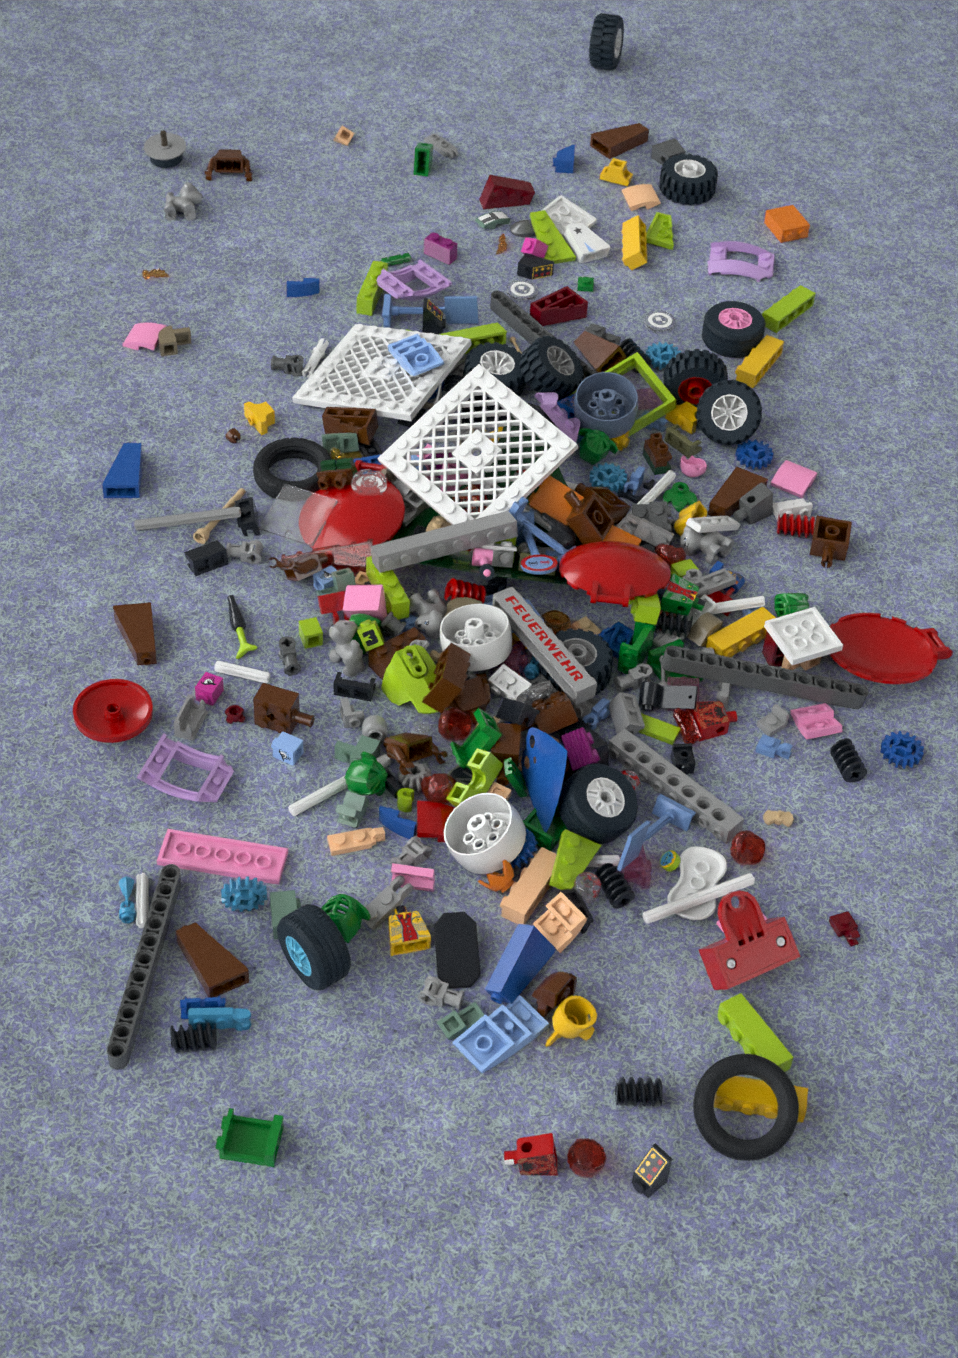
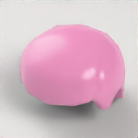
[680,456,707,477]

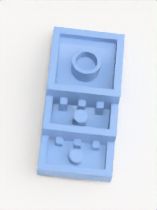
[388,333,444,377]
[452,995,549,1073]

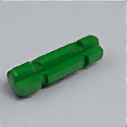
[381,253,411,267]

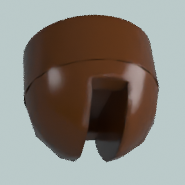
[225,428,241,443]

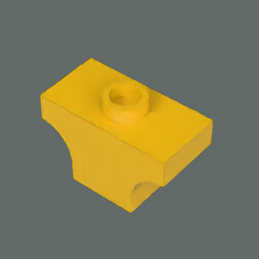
[600,158,633,186]
[244,401,275,435]
[665,401,697,435]

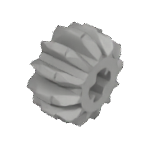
[398,760,431,793]

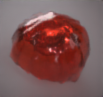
[655,543,686,570]
[438,708,472,742]
[421,773,456,804]
[730,830,766,865]
[567,1138,607,1178]

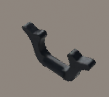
[618,479,655,504]

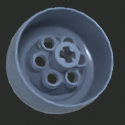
[574,372,638,438]

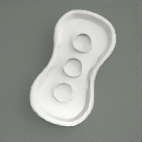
[667,846,727,921]

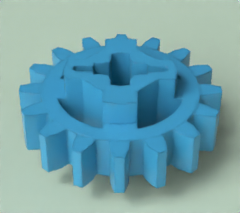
[646,342,681,370]
[589,462,627,493]
[221,876,267,912]

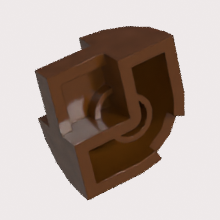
[532,971,577,1018]

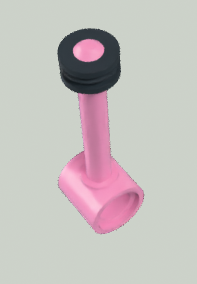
[472,548,495,580]

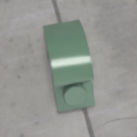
[316,568,356,596]
[334,735,380,765]
[335,791,370,828]

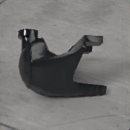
[533,513,577,552]

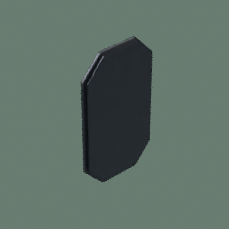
[434,912,481,989]

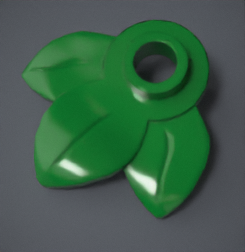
[663,482,698,512]

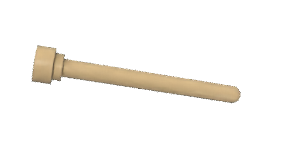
[193,488,246,544]

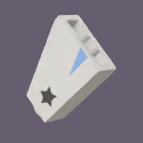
[564,222,610,264]

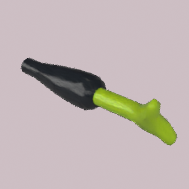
[227,595,258,659]

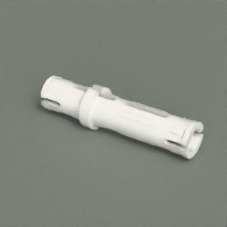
[302,339,329,378]

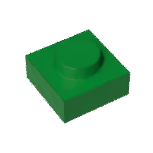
[577,277,594,292]

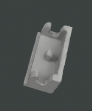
[609,692,645,735]
[174,695,208,741]

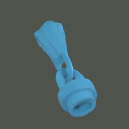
[524,655,540,679]
[118,876,136,924]

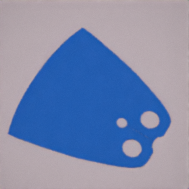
[521,728,567,833]

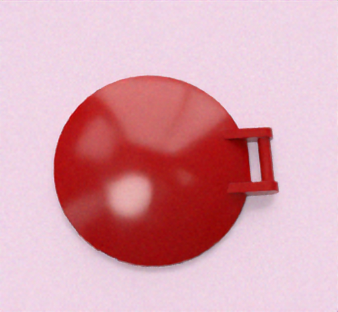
[299,460,405,559]
[559,541,671,607]
[829,613,953,684]

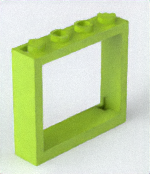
[605,352,676,437]

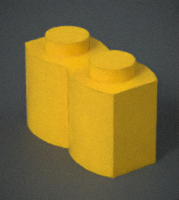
[674,501,707,536]

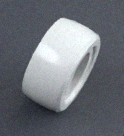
[440,604,512,671]
[444,793,526,874]

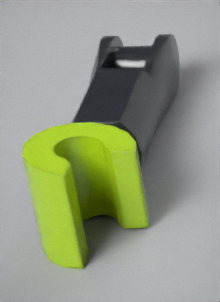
[385,768,414,812]

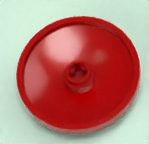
[73,679,153,743]

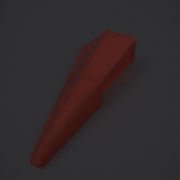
[281,539,373,577]

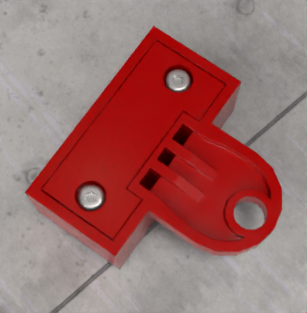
[698,890,801,990]

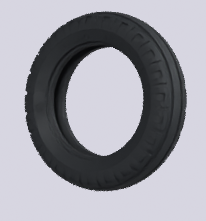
[253,438,332,502]
[693,1054,799,1161]

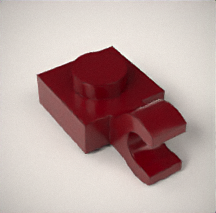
[829,911,860,947]

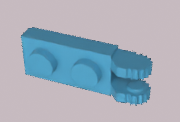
[188,1007,251,1031]

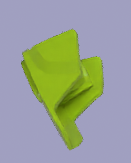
[381,644,438,714]

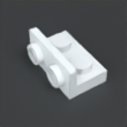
[773,498,813,520]
[477,541,517,568]
[488,664,532,702]

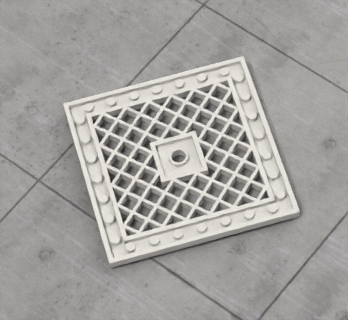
[292,324,472,421]
[377,364,578,525]

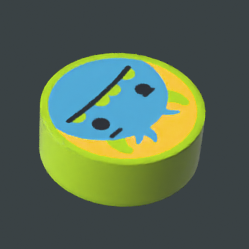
[660,850,681,872]

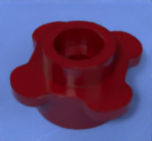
[225,705,245,724]

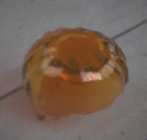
[541,610,571,635]

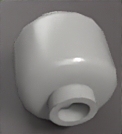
[362,715,388,743]

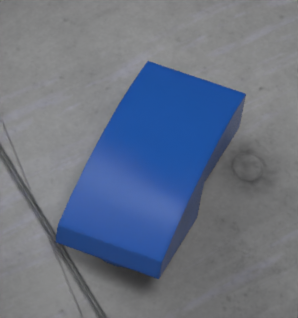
[286,278,320,297]
[379,806,417,839]

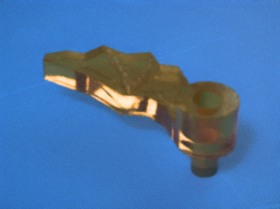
[496,234,507,255]
[142,268,169,280]

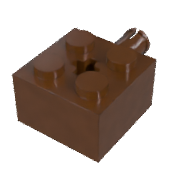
[575,483,631,524]
[563,490,615,544]
[809,515,852,568]
[253,683,315,735]
[514,691,578,734]
[491,723,521,786]

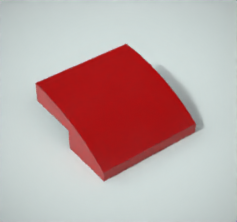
[417,801,455,842]

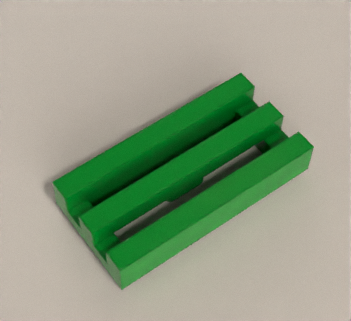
[504,758,527,798]

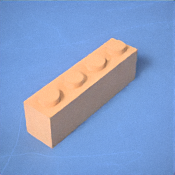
[500,847,556,924]

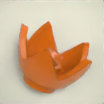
[477,859,514,893]

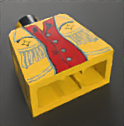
[388,905,431,956]

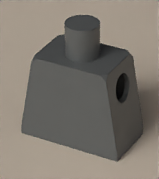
[651,138,685,165]
[733,482,773,524]

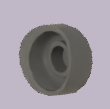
[510,219,536,237]

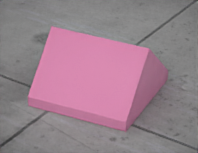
[343,585,387,621]

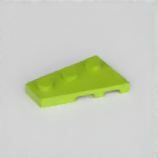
[646,212,674,250]
[549,829,602,890]

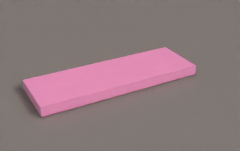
[157,829,288,885]

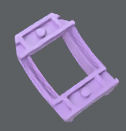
[708,241,775,282]
[377,260,452,301]
[534,392,580,443]
[137,733,234,803]

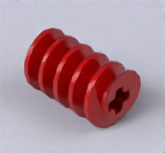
[776,513,815,538]
[444,578,486,604]

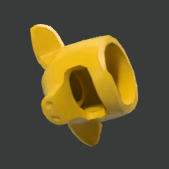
[545,996,597,1047]

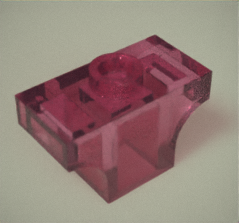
[498,641,528,677]
[620,845,651,889]

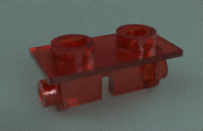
[673,708,702,745]

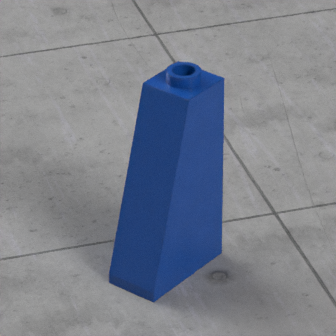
[102,443,143,498]
[484,924,556,1004]

